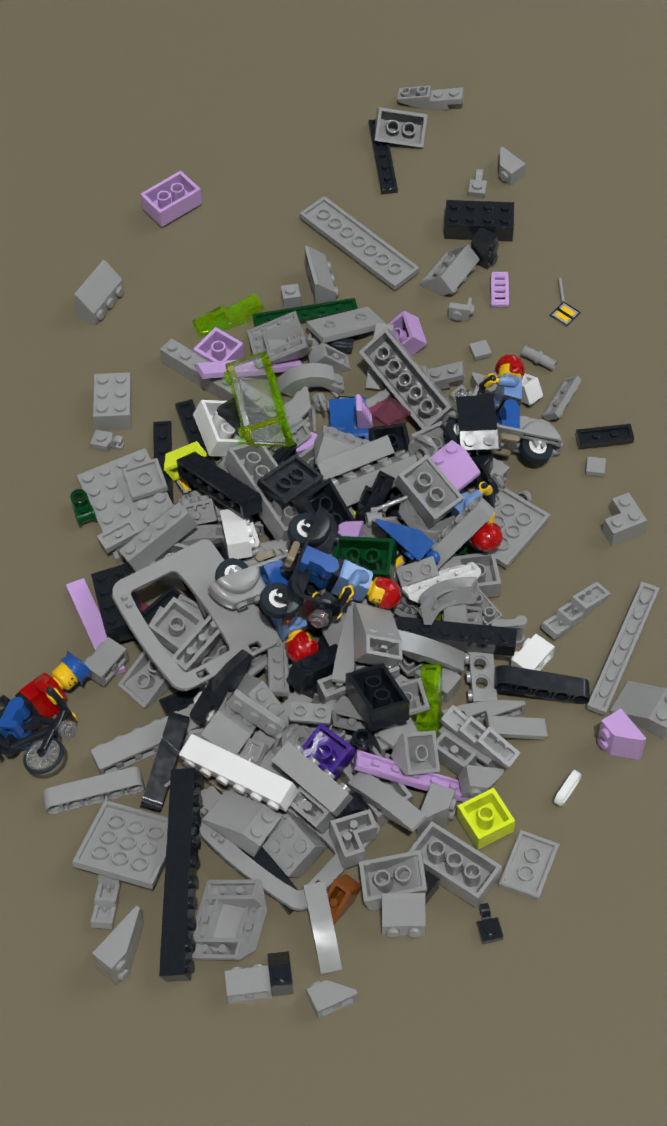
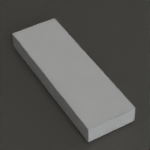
[486,715,548,740]

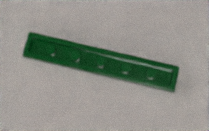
[252,298,358,327]

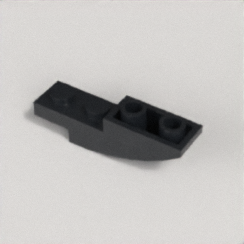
[355,471,395,524]

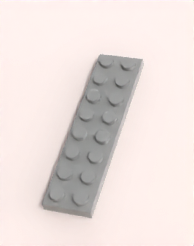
[300,196,419,290]

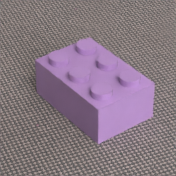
[140,171,202,227]

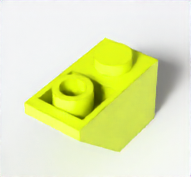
[164,441,207,481]

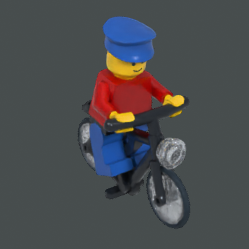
[0,651,91,774]

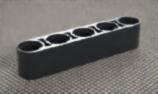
[494,665,590,704]
[140,711,190,813]

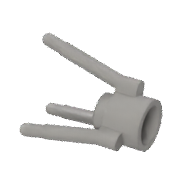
[311,393,330,433]
[365,495,408,529]

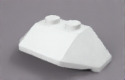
[401,562,481,604]

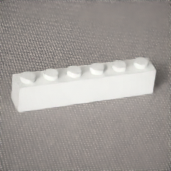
[179,734,299,812]

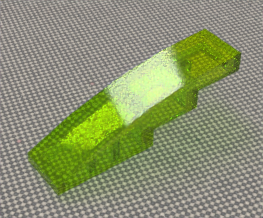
[416,664,442,739]

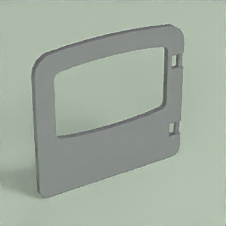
[112,539,278,691]
[199,750,380,911]

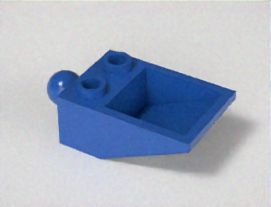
[329,397,369,440]
[372,518,440,565]

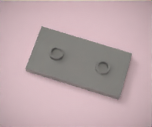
[306,307,385,343]

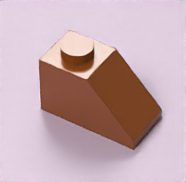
[327,874,362,925]

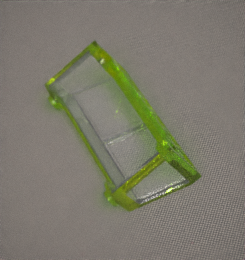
[224,350,295,447]

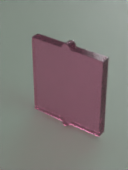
[369,397,411,428]

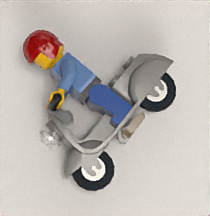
[442,354,564,464]
[207,541,327,662]

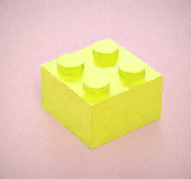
[457,788,515,850]

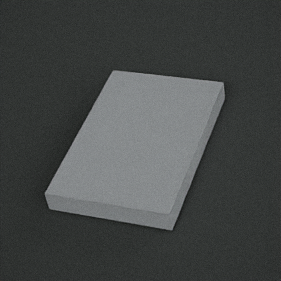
[498,830,560,901]

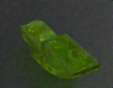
[192,293,265,335]

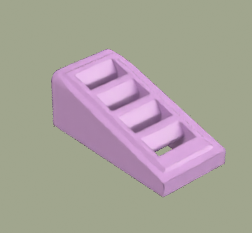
[490,272,509,307]
[355,394,373,429]

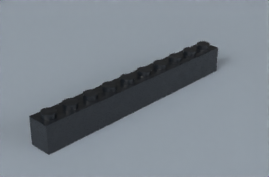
[159,768,204,982]

